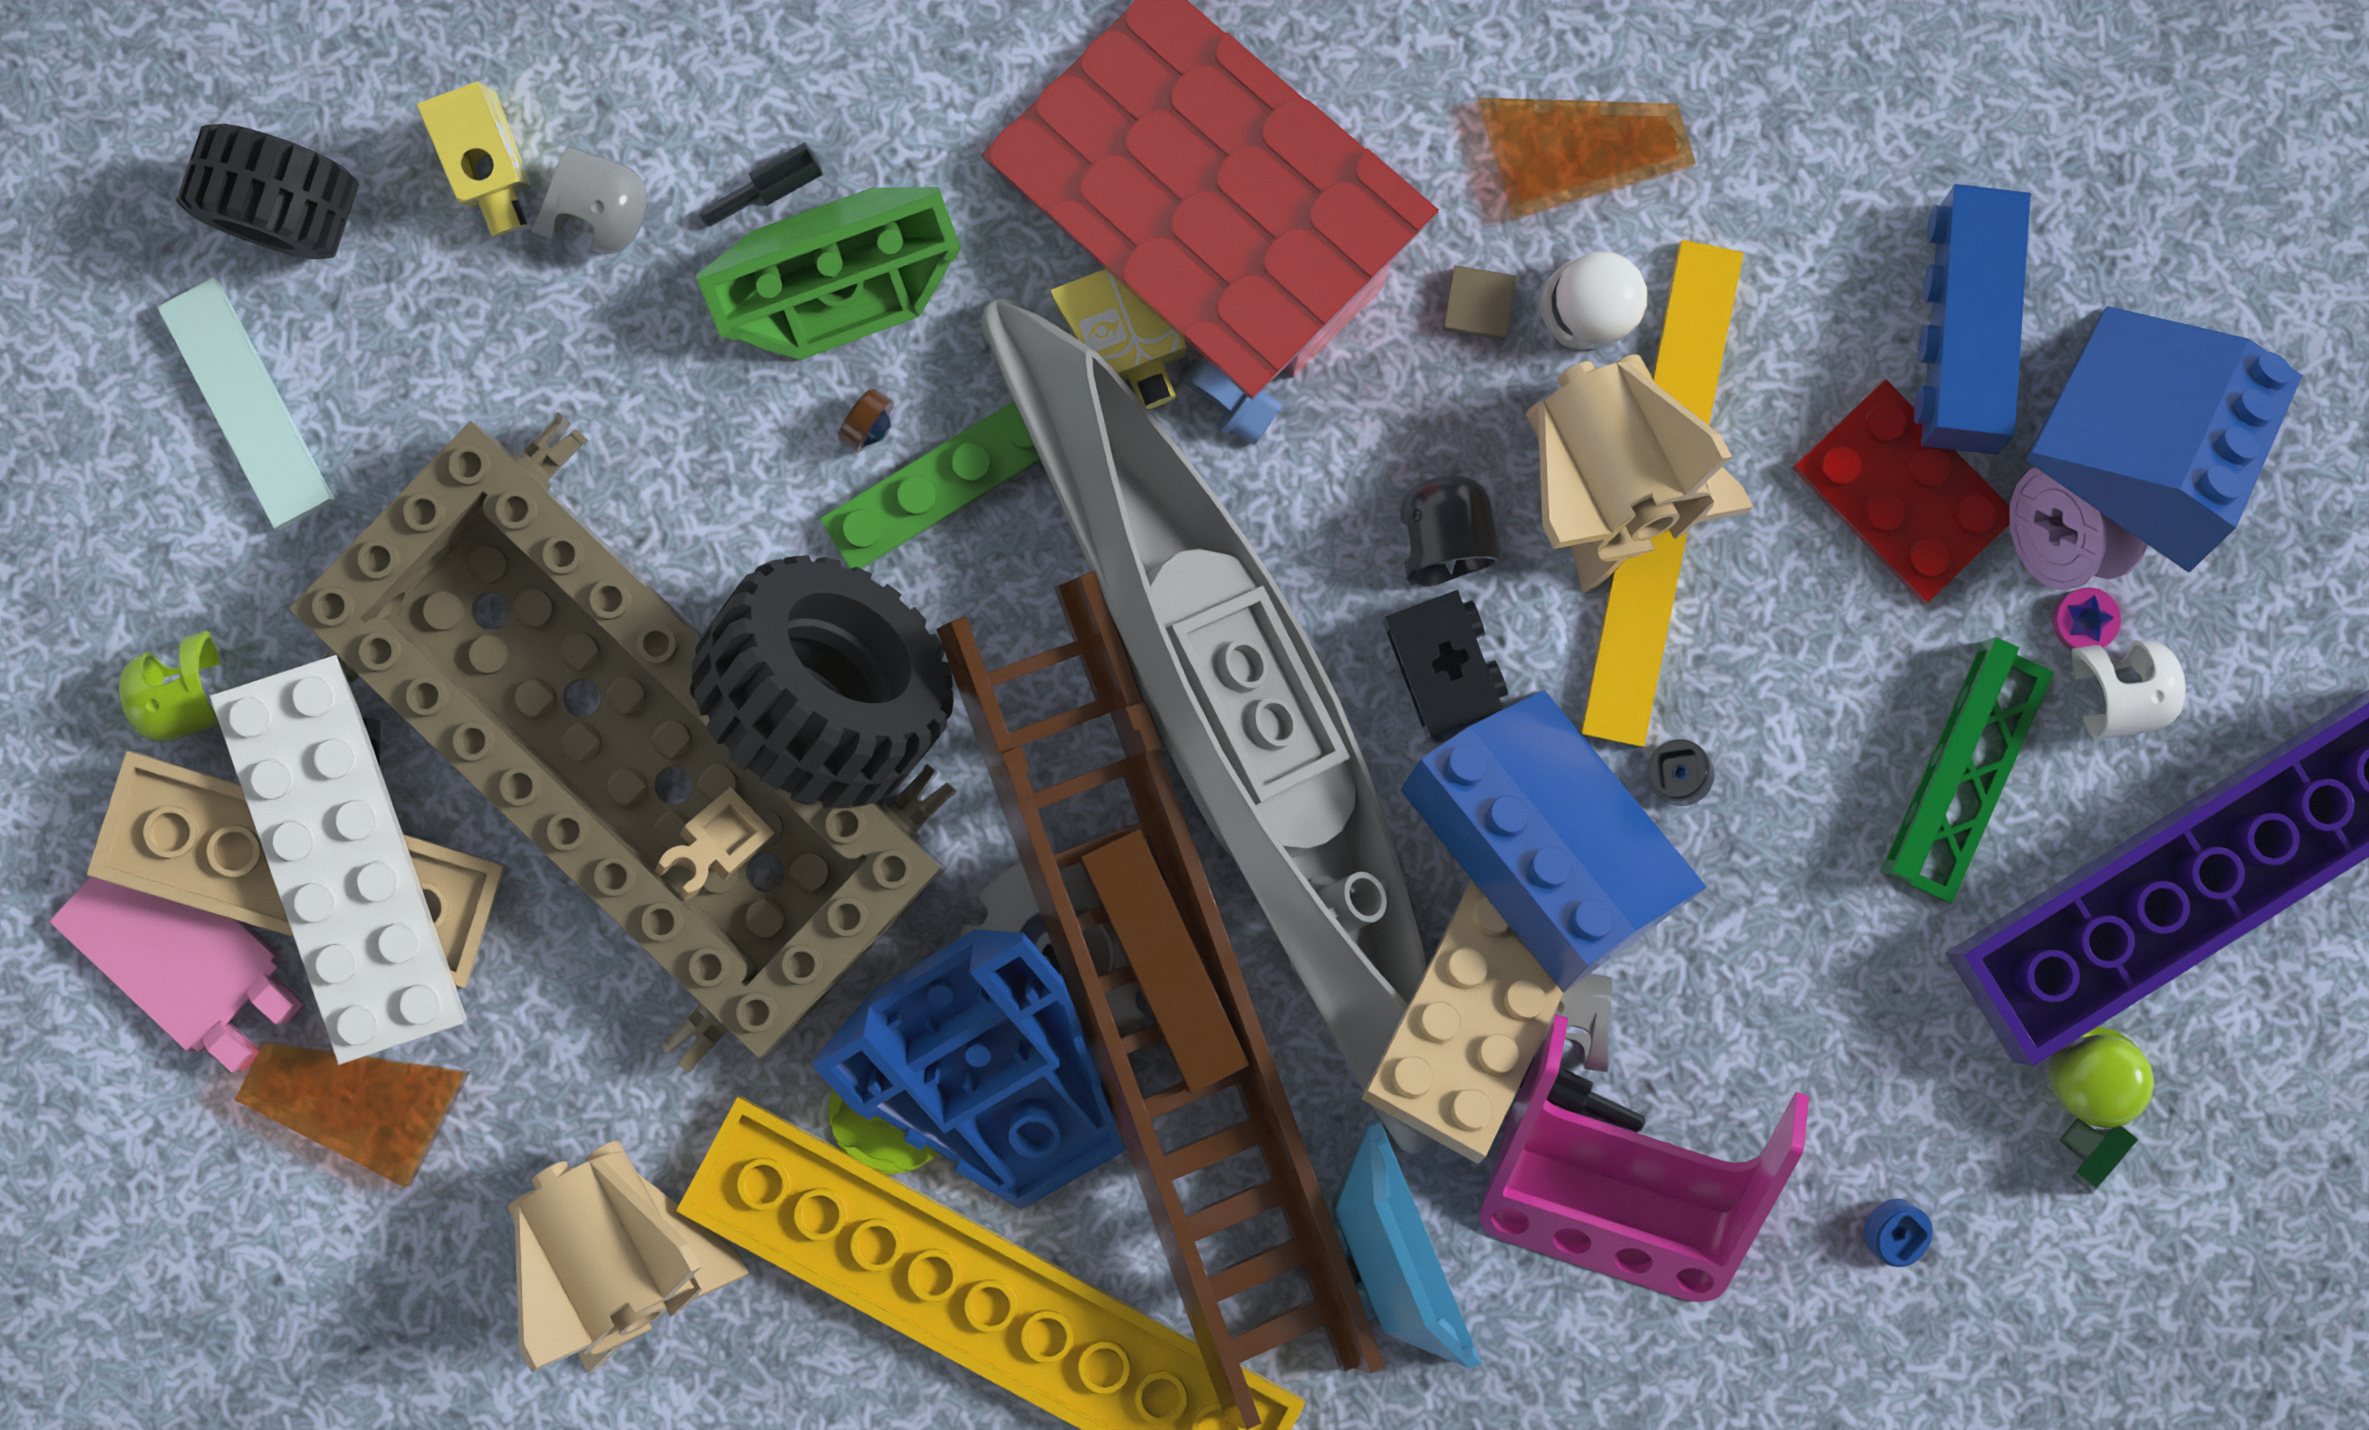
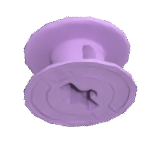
[2010,467,2148,591]

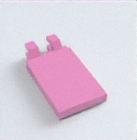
[49,877,306,1073]

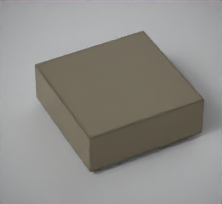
[1443,265,1517,341]

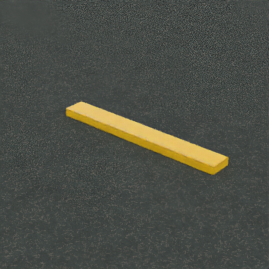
[1580,239,1744,748]

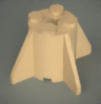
[1526,354,1753,594]
[507,1140,749,1373]

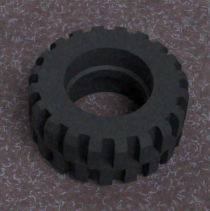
[692,555,954,809]

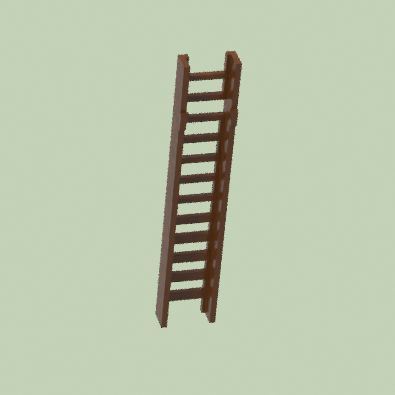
[936,571,1385,1430]

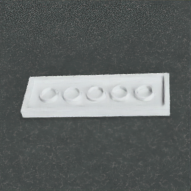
[210,655,467,1065]

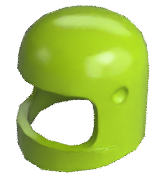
[118,631,221,742]
[2049,1026,2155,1128]

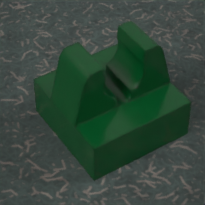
[2059,1118,2138,1194]

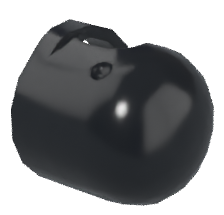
[1400,476,1500,588]

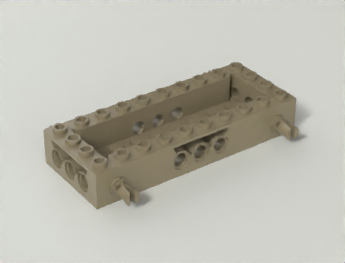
[289,412,957,1072]

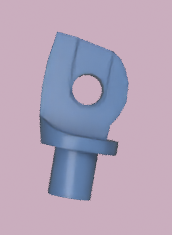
[1180,359,1282,445]

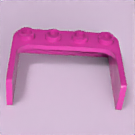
[1479,1014,1809,1302]

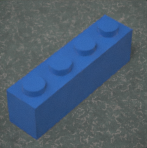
[1914,184,2031,455]

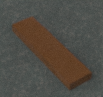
[1078,829,1249,1094]

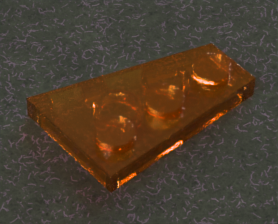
[1476,97,1696,221]
[234,1042,471,1188]

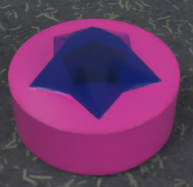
[2052,587,2121,650]

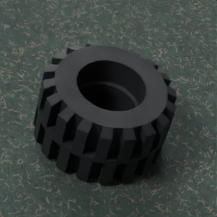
[176,124,359,259]

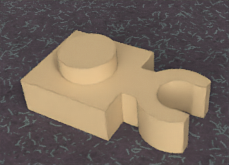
[655,787,775,901]

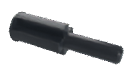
[700,142,823,227]
[1518,1057,1646,1133]

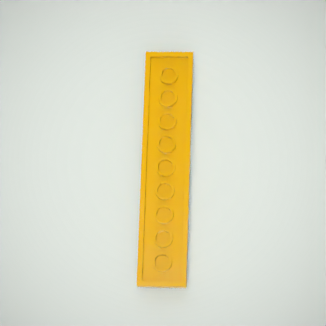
[676,1095,1306,1430]

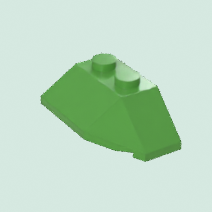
[696,187,961,360]

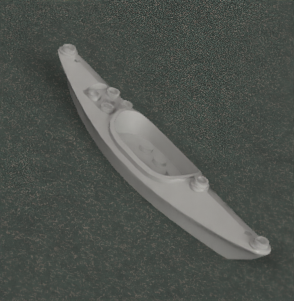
[981,299,1434,1155]

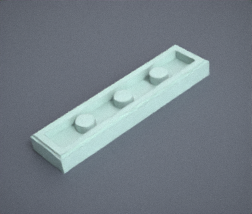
[157,277,335,531]

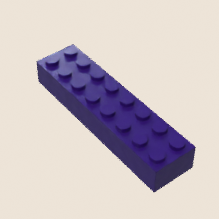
[1945,689,2369,1066]

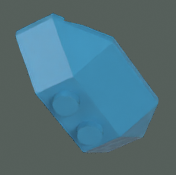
[1332,1117,1482,1369]

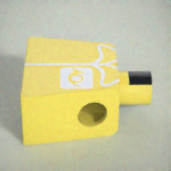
[417,81,531,237]
[1051,269,1186,410]

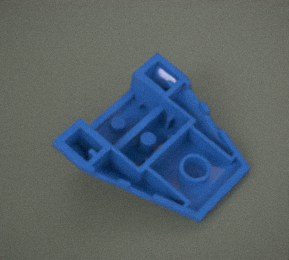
[812,929,1125,1210]

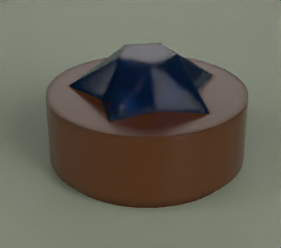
[838,388,894,453]

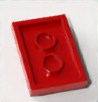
[1792,379,2010,605]

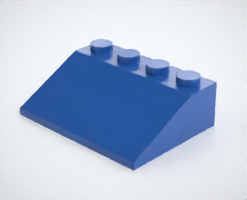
[2025,306,2303,573]
[1400,690,1707,993]

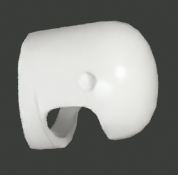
[1541,252,1647,349]
[2071,641,2186,740]

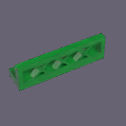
[1880,637,2054,904]

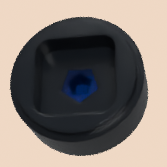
[1647,739,1715,806]

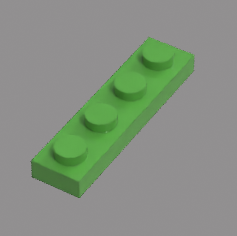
[820,401,1041,569]

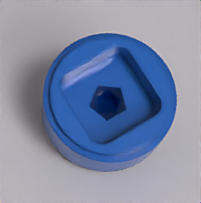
[1864,1199,1933,1267]

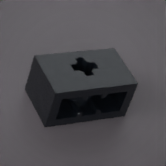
[1382,590,1508,739]

